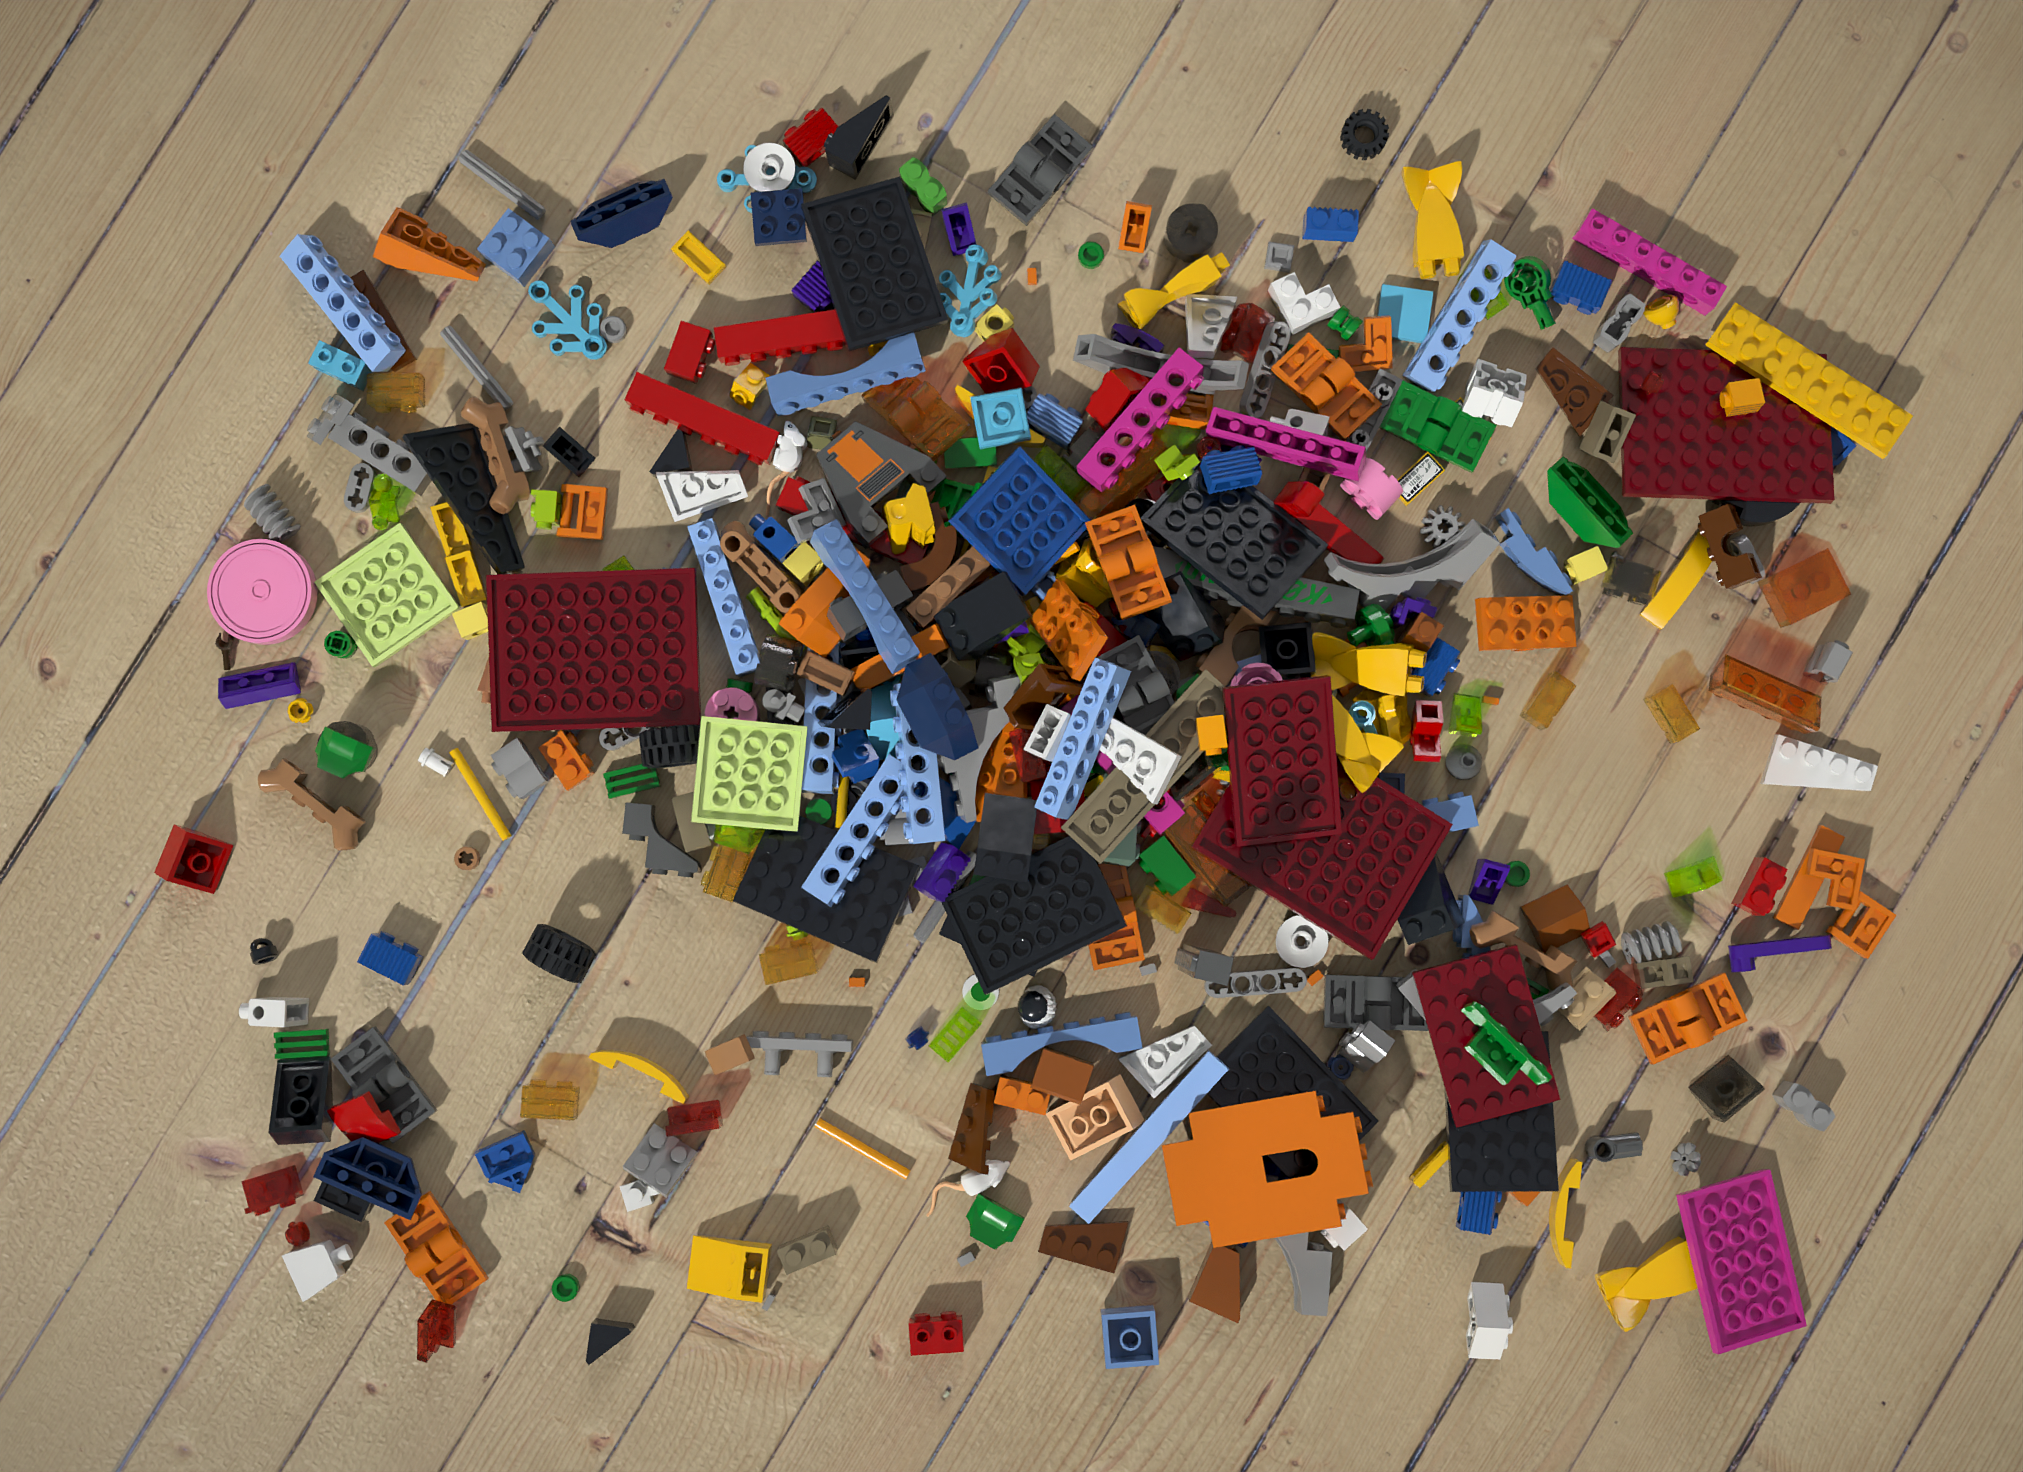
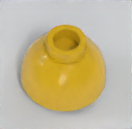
[1643,295,1679,329]

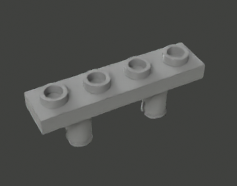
[1345,369,1403,452]
[746,1031,853,1077]

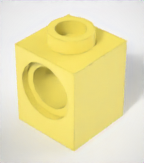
[974,304,1014,341]
[782,542,826,587]
[1563,546,1609,585]
[452,602,488,640]

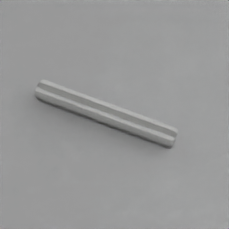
[459,150,546,220]
[440,326,513,411]
[913,851,976,943]

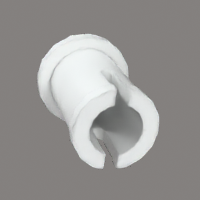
[418,748,454,777]

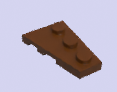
[1535,347,1614,437]
[948,1082,994,1175]
[1038,1221,1128,1273]

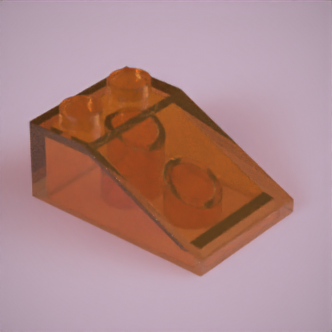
[1758,548,1851,628]

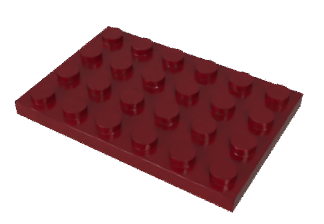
[1222,675,1342,847]
[1412,944,1561,1128]

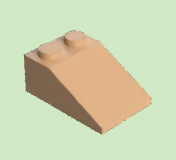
[1046,1074,1145,1161]

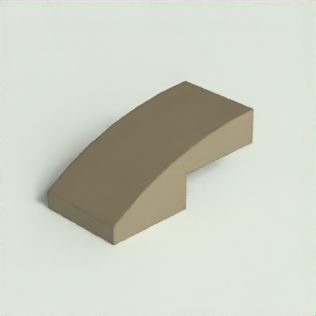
[672,792,712,852]
[1633,956,1694,989]

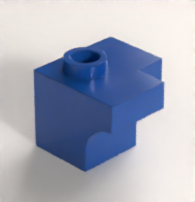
[832,729,879,784]

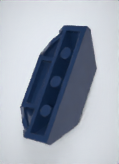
[570,179,673,248]
[896,653,979,761]
[313,1137,422,1220]

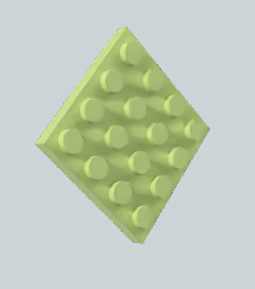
[314,523,461,668]
[691,716,808,832]

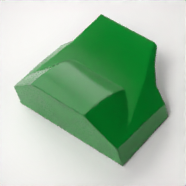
[315,726,376,778]
[966,1193,1025,1250]

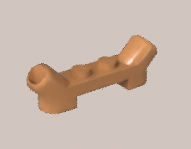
[460,397,530,514]
[720,521,805,613]
[258,758,365,851]
[1469,910,1578,991]

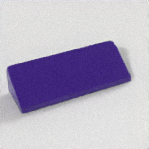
[218,662,301,709]

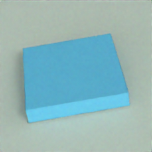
[1377,284,1433,343]
[970,388,1031,449]

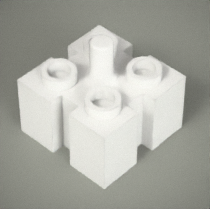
[1462,358,1527,427]

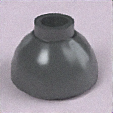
[1446,744,1482,780]

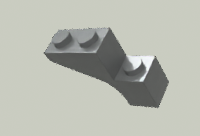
[622,802,701,878]

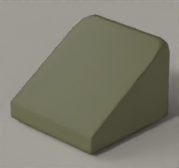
[807,416,837,450]

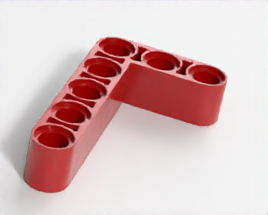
[1273,481,1384,564]

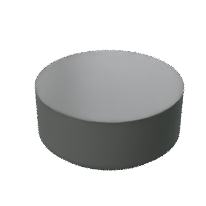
[600,316,627,343]

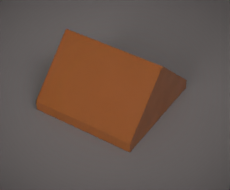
[1520,884,1590,953]
[1030,1046,1094,1105]

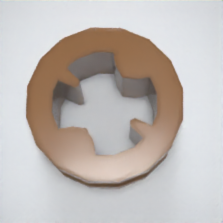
[454,847,480,870]

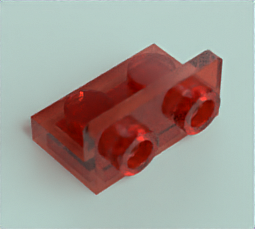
[1220,303,1276,364]
[1009,728,1051,782]
[1594,967,1643,1032]
[665,1100,723,1137]
[241,1165,304,1216]
[417,1299,457,1363]

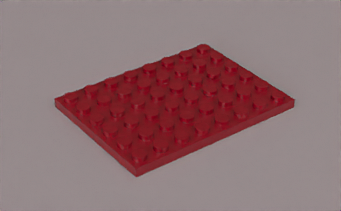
[1618,347,1835,504]
[486,568,701,732]
[1191,756,1453,960]

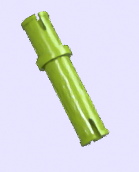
[746,587,808,656]

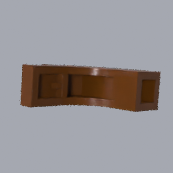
[900,502,958,592]

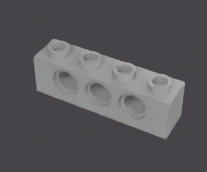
[328,412,432,496]

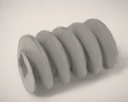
[244,484,301,542]
[1621,921,1682,965]

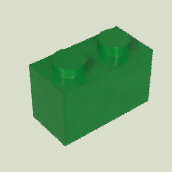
[1138,836,1196,896]

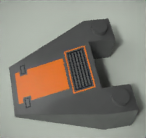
[816,421,947,549]

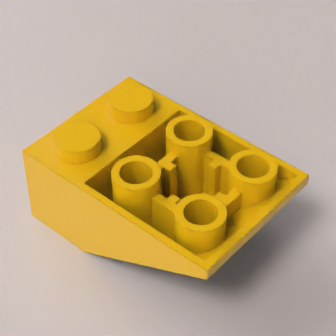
[687,1235,772,1303]

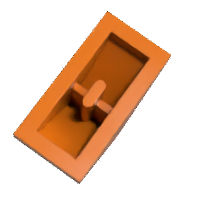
[1118,201,1152,253]

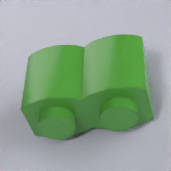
[899,157,947,216]

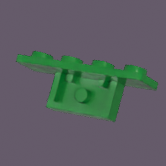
[1461,1001,1552,1085]

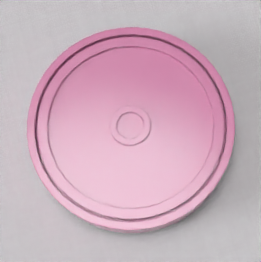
[207,539,318,645]

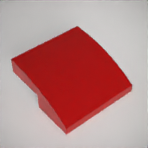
[327,1091,401,1143]

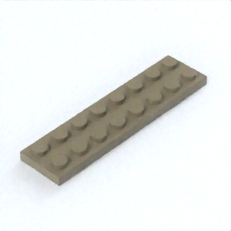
[1061,669,1226,864]

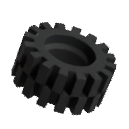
[1340,109,1389,160]

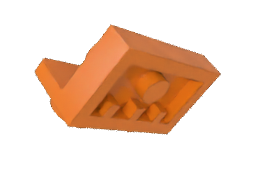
[538,730,595,791]

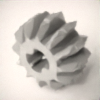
[1420,505,1465,549]

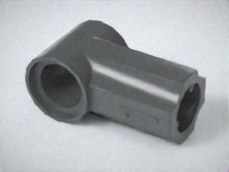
[1585,1132,1643,1162]

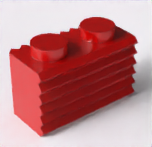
[783,107,839,167]

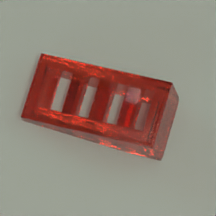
[1180,887,1237,918]

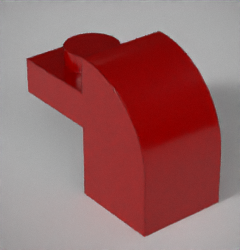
[1410,700,1444,762]

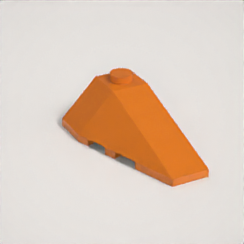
[373,207,486,282]
[778,545,872,658]

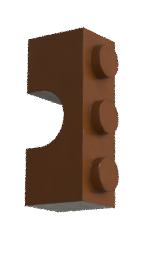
[1698,504,1762,589]

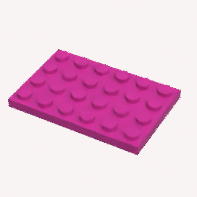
[1676,1169,1807,1354]

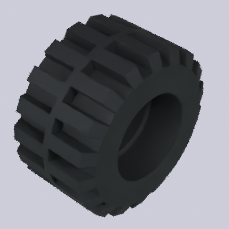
[639,725,700,768]
[522,924,597,983]

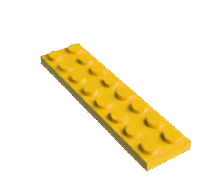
[1705,302,1913,459]

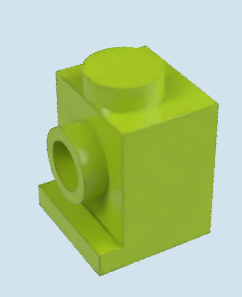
[531,489,562,530]

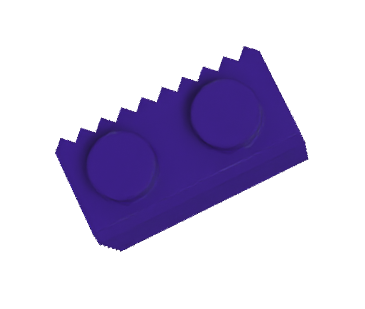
[791,260,832,313]
[913,843,971,902]

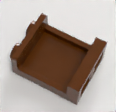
[1004,663,1085,730]

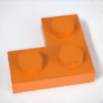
[1339,315,1393,372]
[1806,849,1865,911]

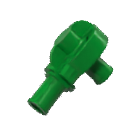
[1504,256,1556,330]
[1347,604,1396,647]

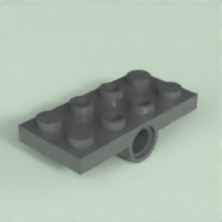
[988,114,1093,226]
[1092,635,1175,735]
[1323,974,1428,1031]
[331,1026,438,1143]

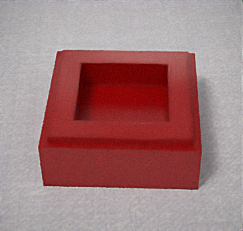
[1580,921,1617,958]

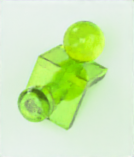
[369,474,400,530]

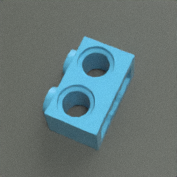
[308,340,373,391]

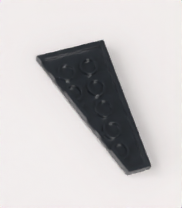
[402,423,525,574]

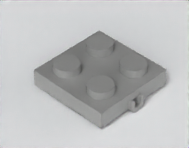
[623,1123,698,1198]

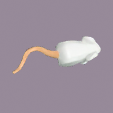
[766,421,807,516]
[926,1159,1010,1217]

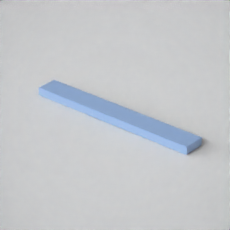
[1069,1050,1229,1224]

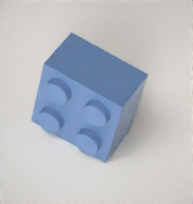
[477,208,555,287]
[1101,1305,1159,1369]

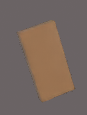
[796,650,856,697]
[704,1034,755,1075]

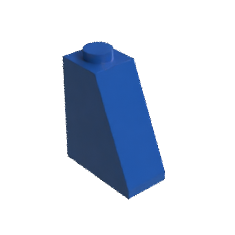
[914,777,976,849]

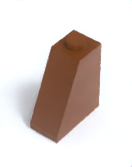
[1396,612,1444,668]
[1188,1241,1240,1323]

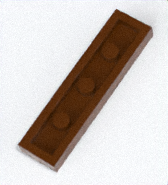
[350,270,417,372]

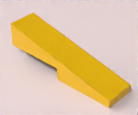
[430,502,487,607]

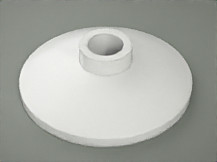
[744,143,795,192]
[1276,915,1328,968]

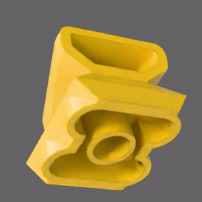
[882,483,935,554]
[1055,537,1113,608]
[1353,690,1412,745]

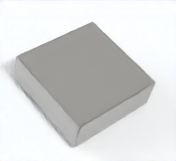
[1264,242,1294,273]

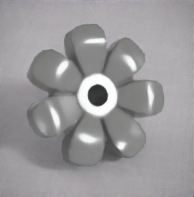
[1670,1142,1701,1176]

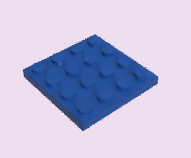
[948,447,1091,596]

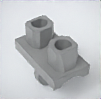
[503,426,544,473]
[762,689,806,722]

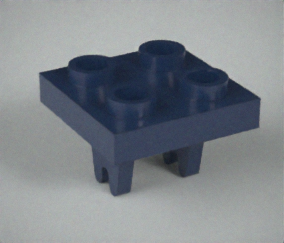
[750,188,807,246]

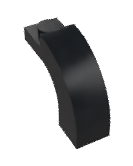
[1712,500,1800,527]

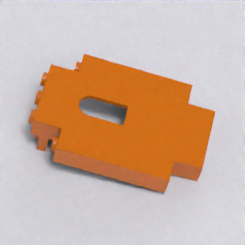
[1162,1091,1373,1248]

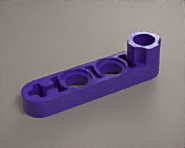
[1728,935,1832,972]

